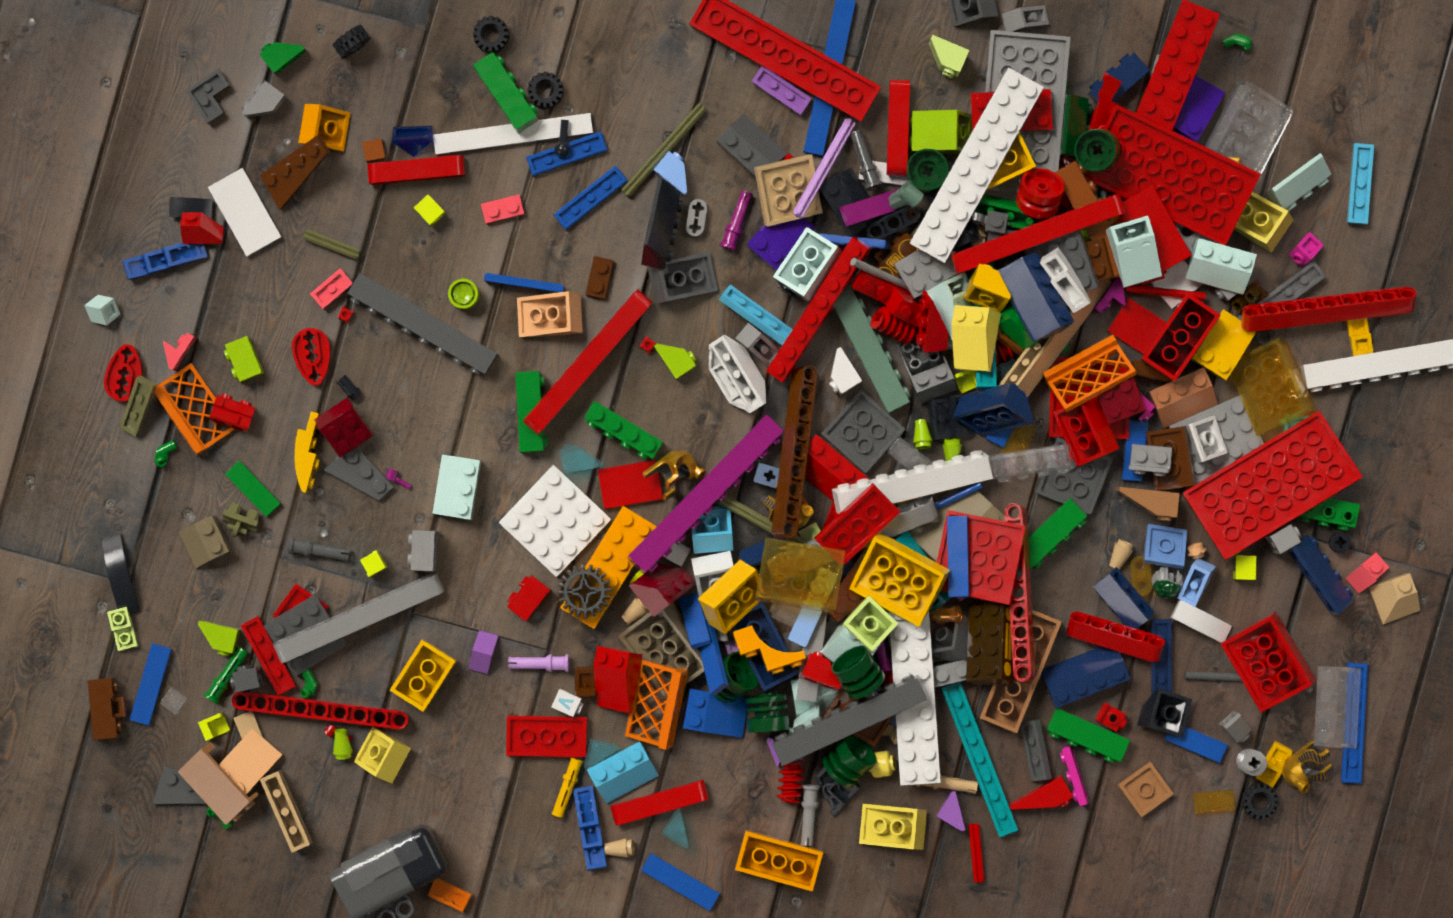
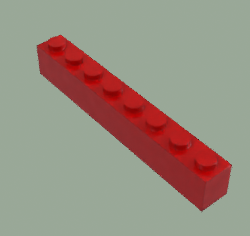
[766,237,872,382]

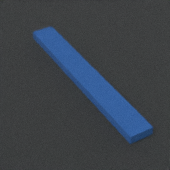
[803,0,856,156]

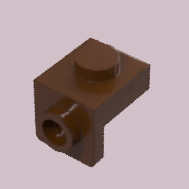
[574,667,596,699]

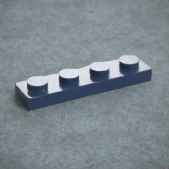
[1150,619,1172,695]

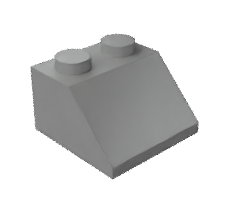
[407,530,438,571]

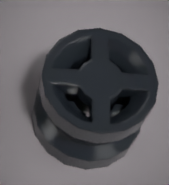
[1328,532,1351,552]

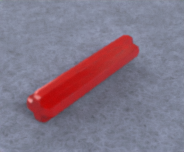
[969,823,985,883]

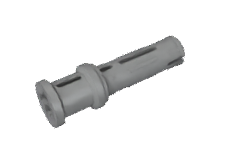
[800,784,820,846]

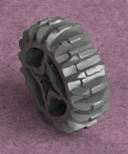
[557,564,612,618]

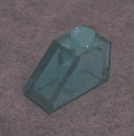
[559,443,603,474]

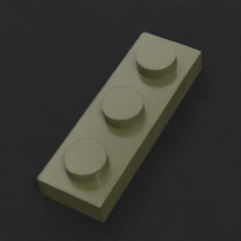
[119,375,157,437]

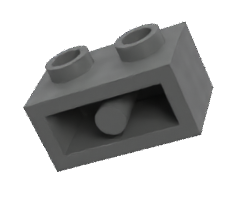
[230,665,265,692]

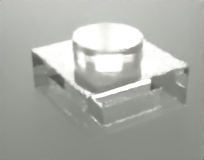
[160,687,188,715]

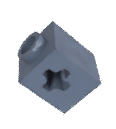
[753,463,779,489]

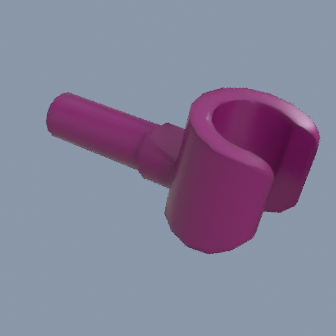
[386,469,411,489]

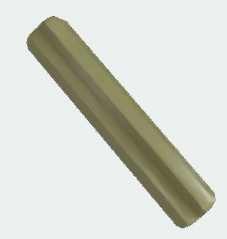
[303,229,361,259]

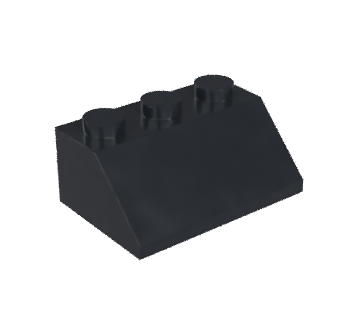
[819,168,883,237]

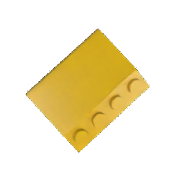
[849,532,951,627]

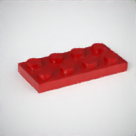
[970,89,1053,132]
[814,483,900,567]
[506,715,587,757]

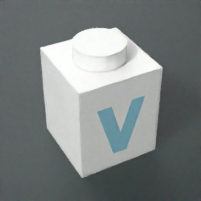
[552,688,583,717]

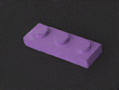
[751,66,812,116]

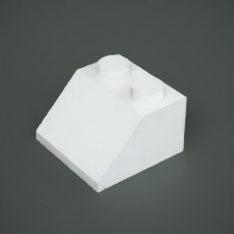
[829,347,862,395]
[691,551,733,597]

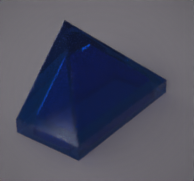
[392,125,433,157]

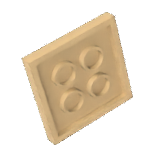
[754,154,822,227]

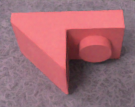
[163,333,197,371]
[1345,552,1390,594]

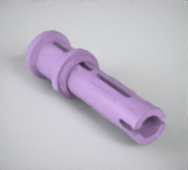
[508,654,569,672]

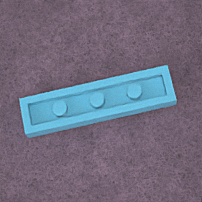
[1347,143,1374,225]
[719,284,793,345]

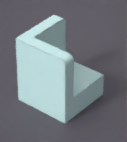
[84,295,121,325]

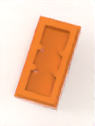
[427,878,472,913]

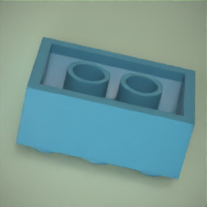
[587,741,659,804]

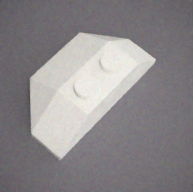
[709,335,766,413]

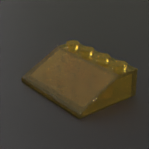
[1231,338,1317,436]
[755,538,845,614]

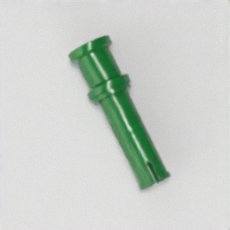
[203,646,249,704]

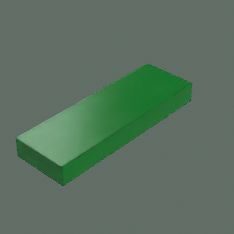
[225,460,281,517]

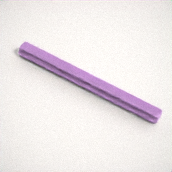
[793,118,855,218]

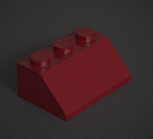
[629,563,695,617]

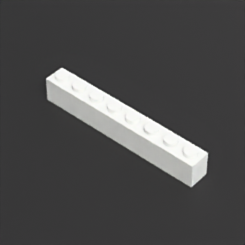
[1300,339,1453,392]
[832,450,993,514]

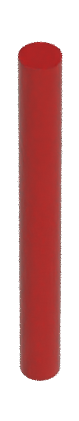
[1125,285,1206,301]

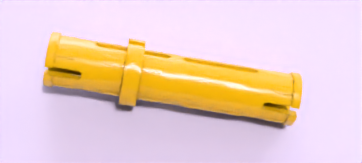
[551,757,583,818]

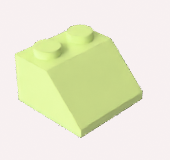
[929,35,969,79]
[842,596,898,652]

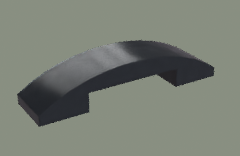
[101,534,140,614]

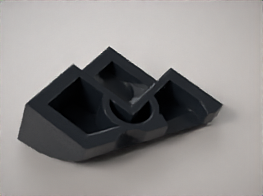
[815,767,861,816]

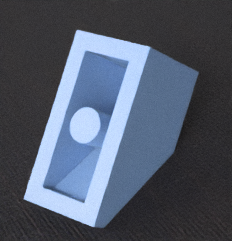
[654,151,687,196]
[1177,558,1216,607]

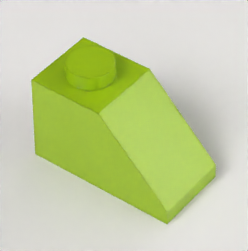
[654,344,697,380]
[198,620,240,656]

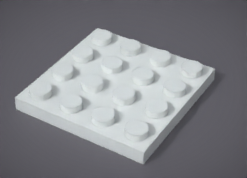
[499,465,611,577]

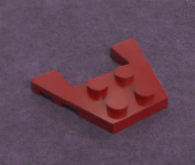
[1089,72,1122,130]

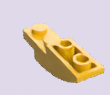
[295,412,321,493]

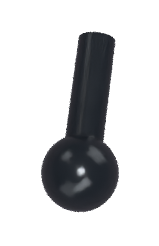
[554,119,570,158]

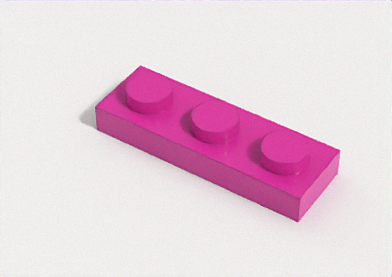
[1060,745,1089,806]

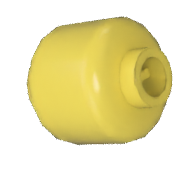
[868,751,897,778]

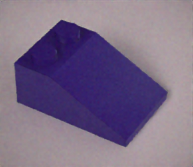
[1173,75,1225,142]
[746,218,815,272]

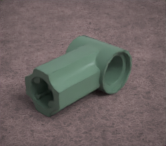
[888,181,924,210]

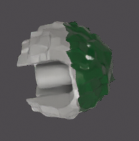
[1151,567,1184,598]

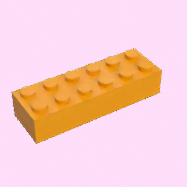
[560,506,657,629]

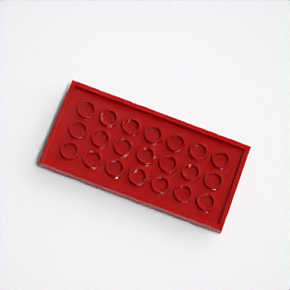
[1086,104,1261,246]
[1182,410,1363,561]

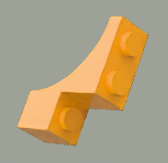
[733,626,806,675]

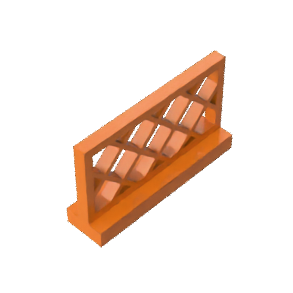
[1043,335,1137,412]
[154,363,236,456]
[625,659,689,750]

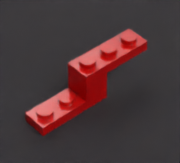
[851,270,921,327]

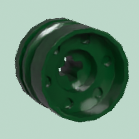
[1074,129,1121,171]
[907,149,949,194]
[831,645,885,699]
[706,651,759,703]
[745,693,789,733]
[823,734,876,787]

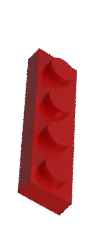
[240,616,296,696]

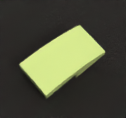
[107,607,139,652]

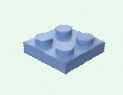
[1143,524,1187,569]

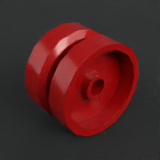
[1016,168,1065,219]

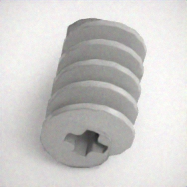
[1236,748,1267,776]

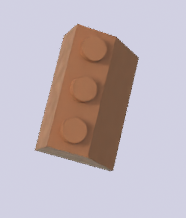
[1147,367,1218,429]

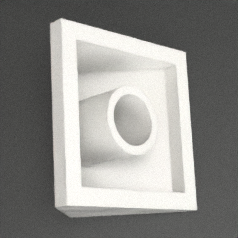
[1185,415,1228,463]

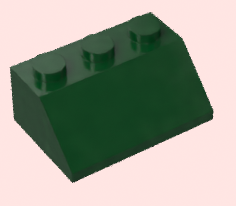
[1060,94,1092,159]

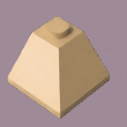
[1368,573,1420,624]

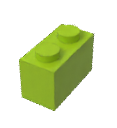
[224,336,264,383]

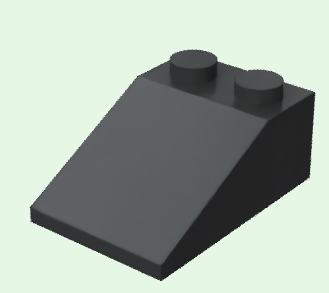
[647,252,718,304]

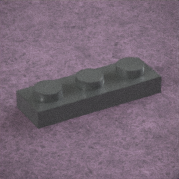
[1020,719,1052,781]

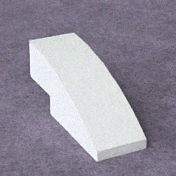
[1040,247,1090,313]
[1170,600,1232,643]

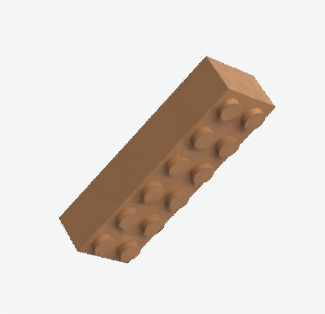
[980,609,1062,733]

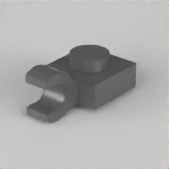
[972,210,1008,235]

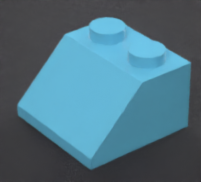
[692,506,733,554]

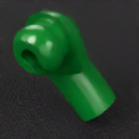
[300,668,318,699]

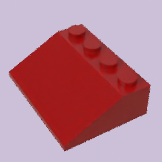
[1220,611,1316,712]

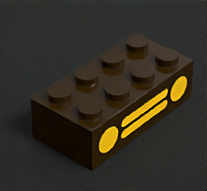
[966,601,1013,686]

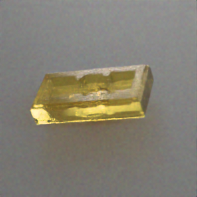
[1000,425,1037,464]
[1192,789,1235,813]

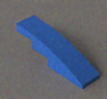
[122,243,207,280]
[573,786,607,871]

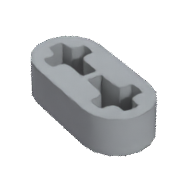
[686,199,707,237]

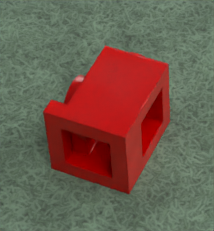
[1094,702,1127,732]

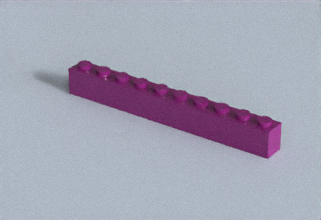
[627,414,784,574]

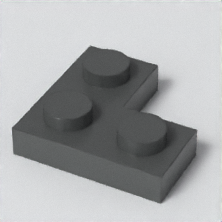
[185,69,230,124]

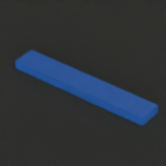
[1340,663,1368,784]

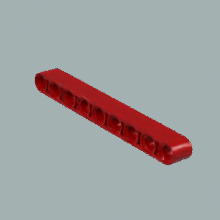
[950,193,1126,274]
[1241,287,1417,332]
[522,289,652,435]
[1004,503,1036,683]
[231,691,410,729]

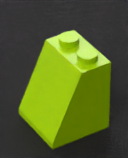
[910,110,971,154]

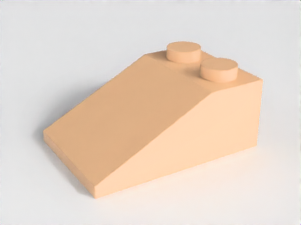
[517,291,583,338]
[219,728,283,795]

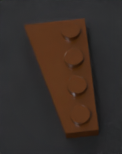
[260,135,330,210]
[824,546,869,623]

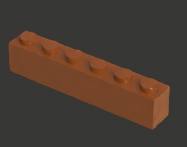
[1055,161,1119,278]

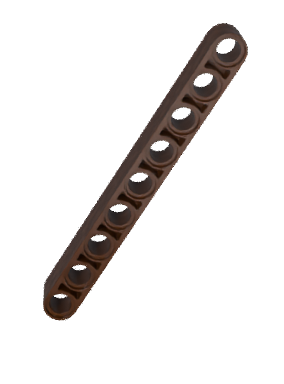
[772,365,818,540]

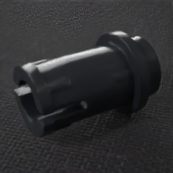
[336,375,361,401]

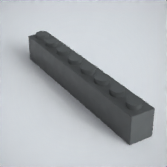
[347,273,498,376]
[772,674,929,766]

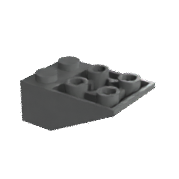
[896,337,957,404]

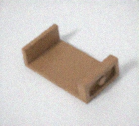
[178,742,259,825]

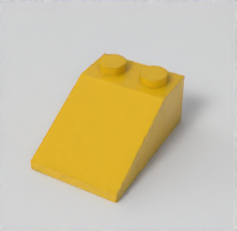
[1190,309,1256,381]

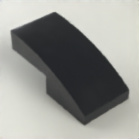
[169,197,213,219]

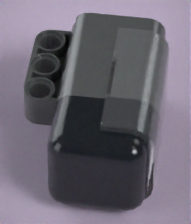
[329,824,449,918]

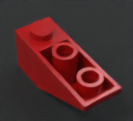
[916,291,949,353]

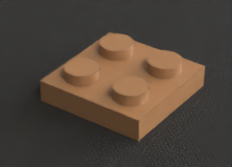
[1117,761,1174,817]

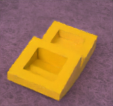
[1346,318,1373,356]
[1255,741,1293,787]

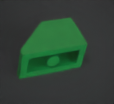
[259,42,307,75]

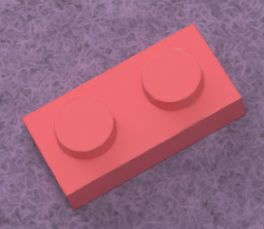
[481,195,524,224]
[310,268,353,310]

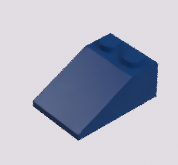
[683,688,748,738]

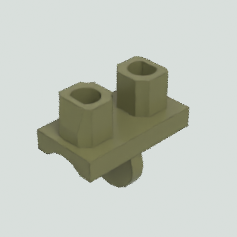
[222,502,259,538]

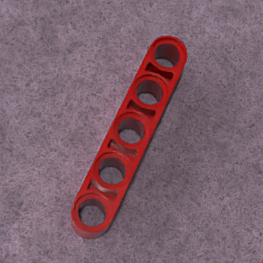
[886,79,910,176]
[367,155,465,185]
[1066,611,1165,662]
[610,780,709,826]

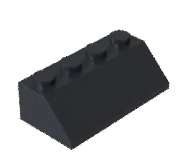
[641,177,683,270]

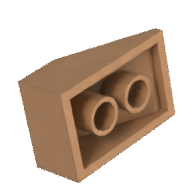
[1115,487,1180,521]

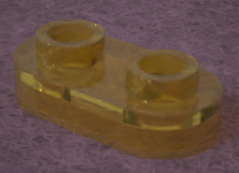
[1130,556,1152,596]

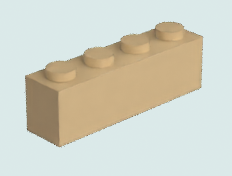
[260,770,313,853]

